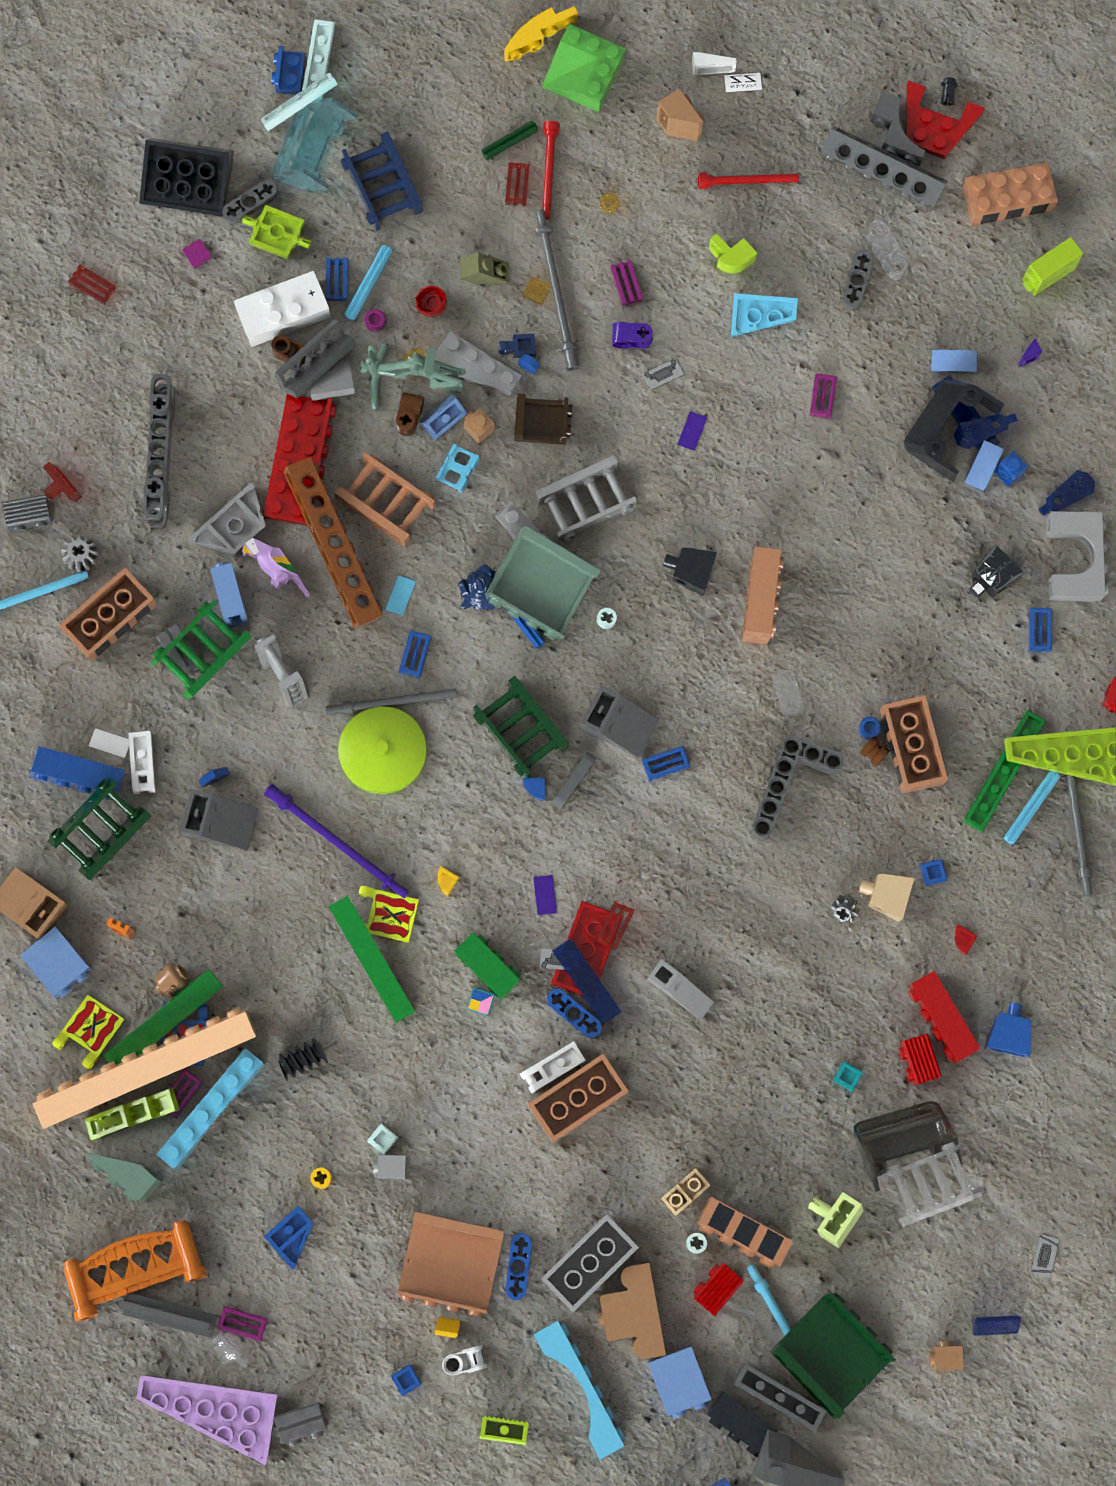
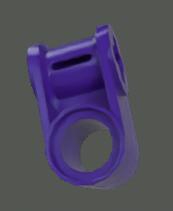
[612,322,653,349]

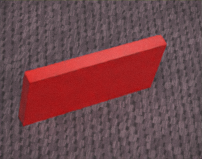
[551,901,623,1000]

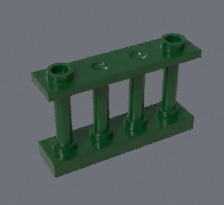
[473,676,569,778]
[47,776,151,881]

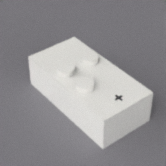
[234,271,331,347]

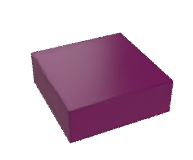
[182,239,212,269]

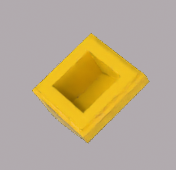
[435,1317,460,1338]

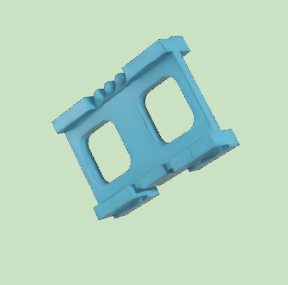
[435,444,480,493]

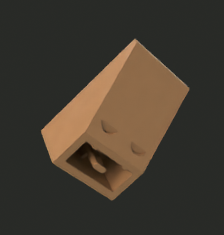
[0,867,69,940]

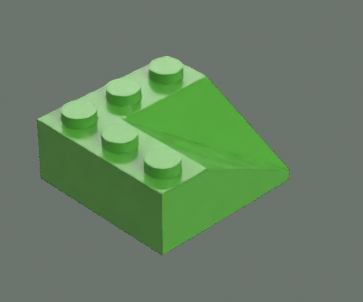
[542,24,626,112]

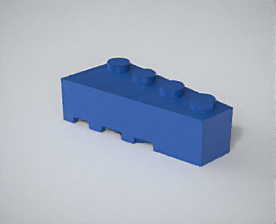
[29,746,125,800]

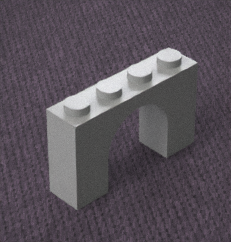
[1047,511,1108,601]

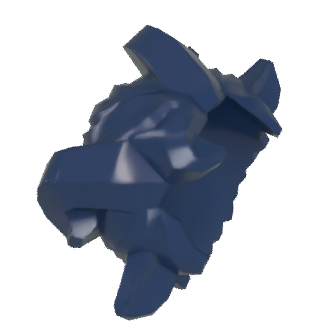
[458,564,497,610]

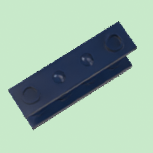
[340,131,423,231]

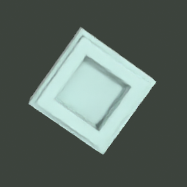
[367,1123,399,1155]

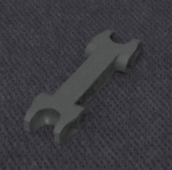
[143,374,175,529]

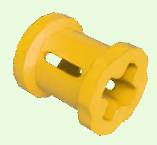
[310,1167,332,1189]

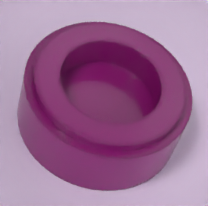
[364,309,386,332]

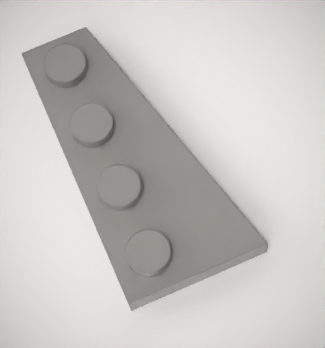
[435,331,522,395]

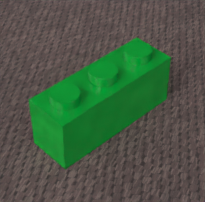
[454,933,520,1001]

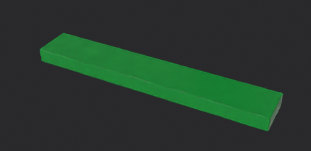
[963,710,1046,833]
[328,895,415,1023]
[104,968,223,1065]

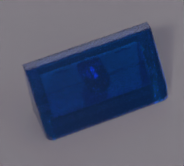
[971,1316,1021,1336]

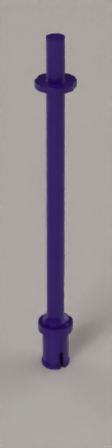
[264,783,410,899]

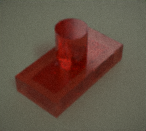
[43,462,83,502]

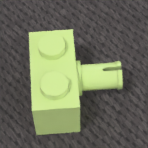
[808,1192,864,1248]

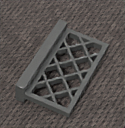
[118,1293,218,1338]

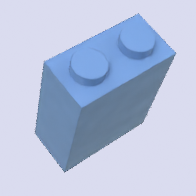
[210,562,249,628]
[20,927,92,999]
[647,1346,711,1419]

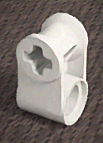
[442,1345,488,1375]

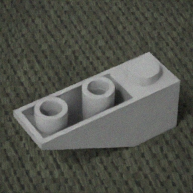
[647,959,714,1020]

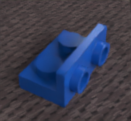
[271,46,306,95]

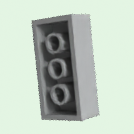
[541,1214,639,1312]

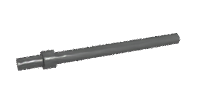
[325,688,457,715]
[1066,775,1093,896]

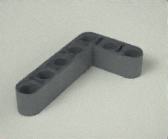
[752,736,844,841]

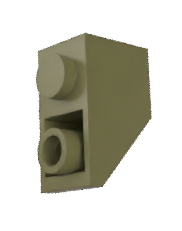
[460,252,509,284]

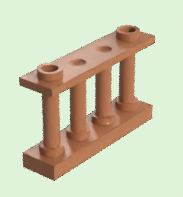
[334,453,436,547]

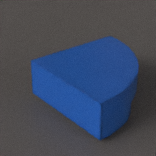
[199,767,230,787]
[523,778,545,801]

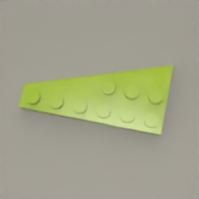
[1004,727,1116,786]

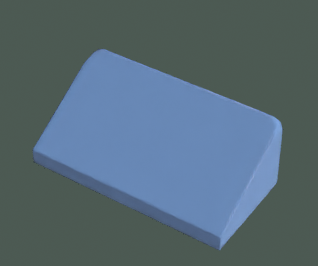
[419,395,468,440]

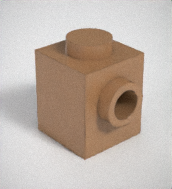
[464,408,495,444]
[928,1341,964,1371]

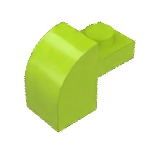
[709,233,758,274]

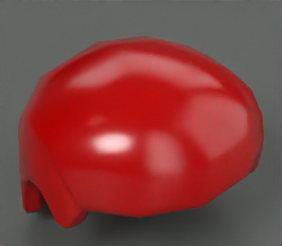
[415,286,447,318]

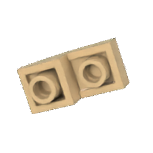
[661,1167,711,1216]

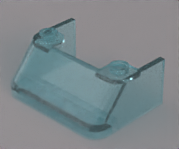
[271,97,358,193]

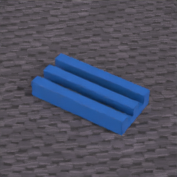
[326,258,348,301]
[1028,608,1052,652]
[399,630,432,678]
[641,746,690,781]

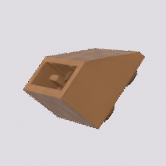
[656,89,704,141]

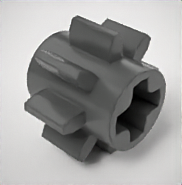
[831,894,860,922]

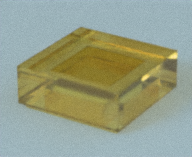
[523,277,551,306]

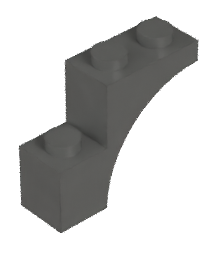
[870,92,926,166]

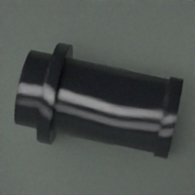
[941,77,958,106]

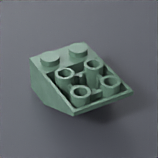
[87,1153,162,1203]

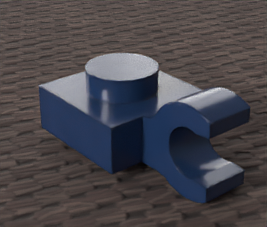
[498,334,536,358]

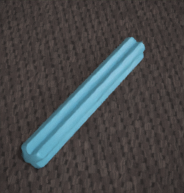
[345,245,392,321]
[1003,771,1060,844]

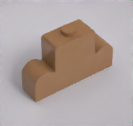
[597,1263,666,1359]

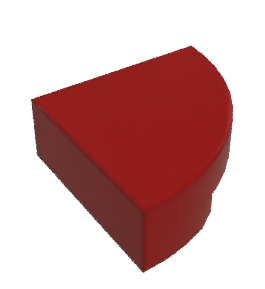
[954,924,977,955]

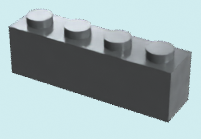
[733,1363,826,1432]

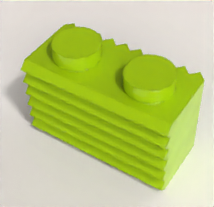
[480,1414,529,1445]

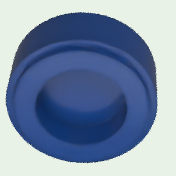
[518,354,540,374]
[859,717,881,740]

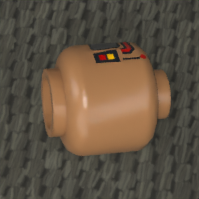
[155,964,189,997]

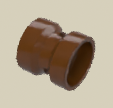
[859,736,891,767]

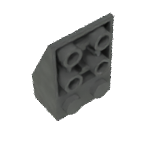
[580,685,659,758]
[180,789,258,851]

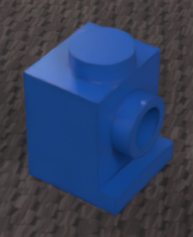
[993,451,1028,487]

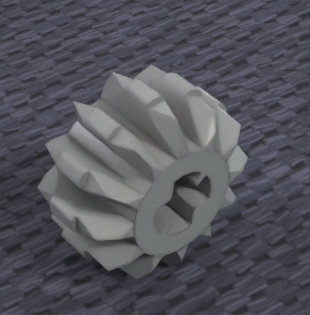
[61,534,99,572]

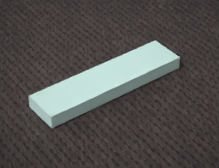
[302,19,336,102]
[261,73,338,131]

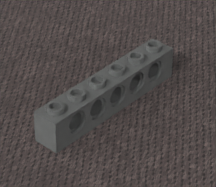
[821,126,948,208]

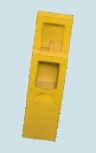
[504,6,578,62]

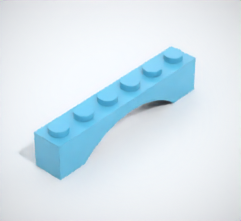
[156,1048,265,1170]
[534,1321,626,1460]

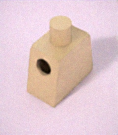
[858,874,914,922]

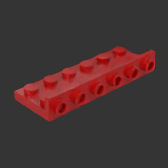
[263,394,337,526]

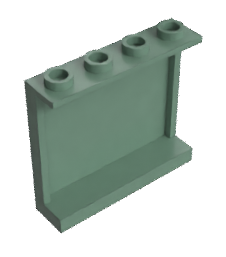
[484,527,601,641]

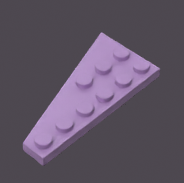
[136,1375,278,1466]

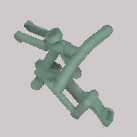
[360,343,466,411]

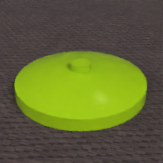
[338,707,427,794]

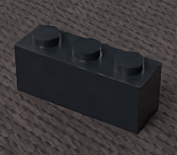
[707,1392,777,1458]

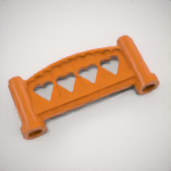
[63,1220,208,1322]

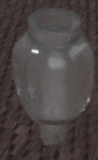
[212,1331,249,1368]

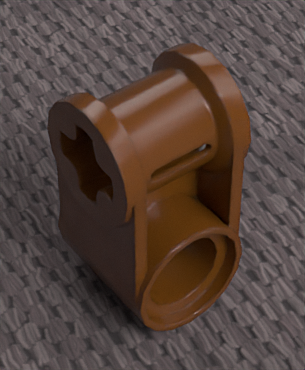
[271,335,306,366]
[396,392,425,436]

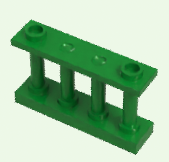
[150,599,252,700]

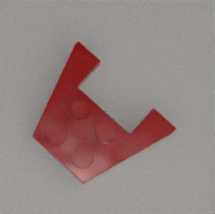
[905,80,985,159]

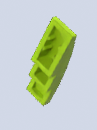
[85,1089,180,1141]

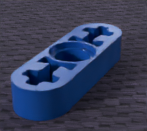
[547,989,602,1039]
[506,1233,531,1300]

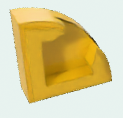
[437,866,460,896]

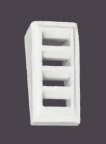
[692,52,736,76]

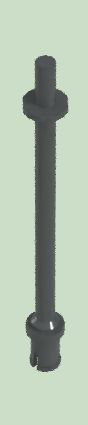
[534,209,580,371]

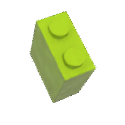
[1022,237,1084,296]

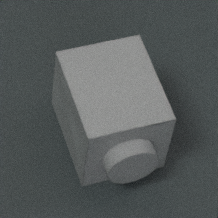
[374,1155,407,1180]

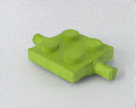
[242,205,312,260]

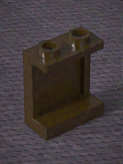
[514,394,573,445]

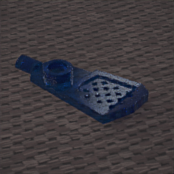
[954,413,1018,449]
[1038,470,1095,516]

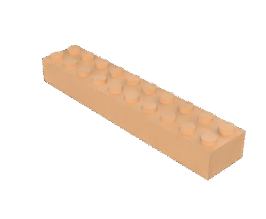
[32,1007,256,1129]

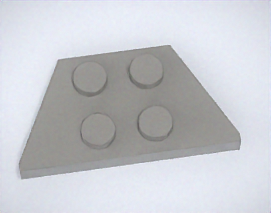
[189,483,266,557]

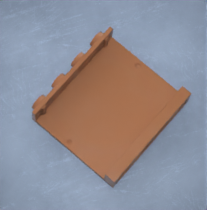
[397,1212,504,1317]

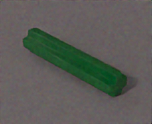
[481,121,538,160]

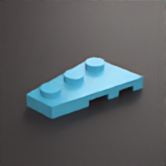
[730,293,798,337]

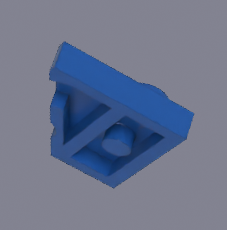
[264,1206,313,1270]

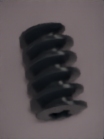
[278,1038,328,1081]

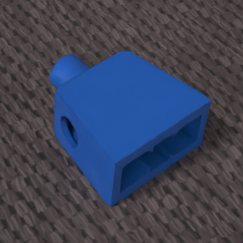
[984,1002,1031,1058]

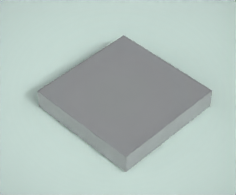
[310,361,355,400]

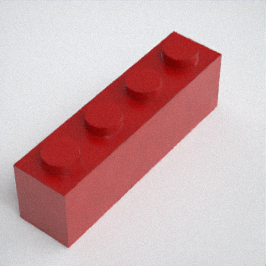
[908,971,980,1064]

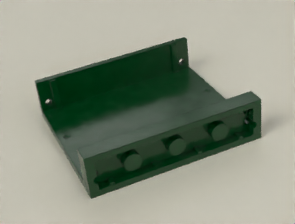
[770,1292,896,1419]

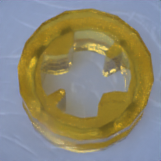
[600,193,619,214]

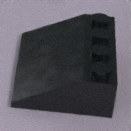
[139,138,234,217]

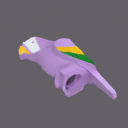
[242,538,310,598]

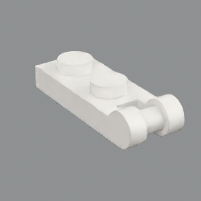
[128,731,156,795]
[520,1041,586,1094]

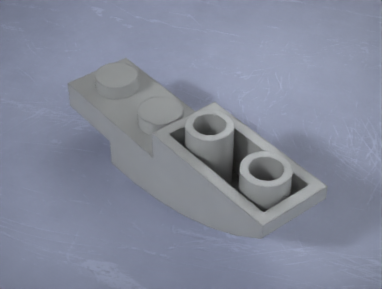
[495,502,549,541]

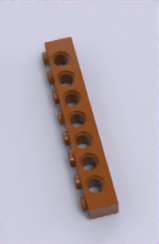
[283,457,383,629]

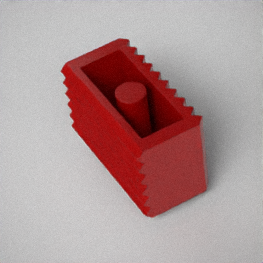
[898,1033,942,1086]
[693,1263,744,1317]

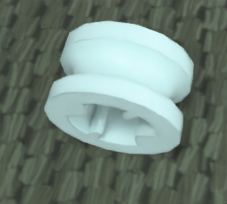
[597,608,617,629]
[686,1233,707,1254]

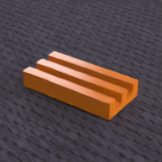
[106,917,136,940]

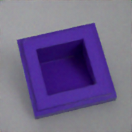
[1018,339,1042,367]

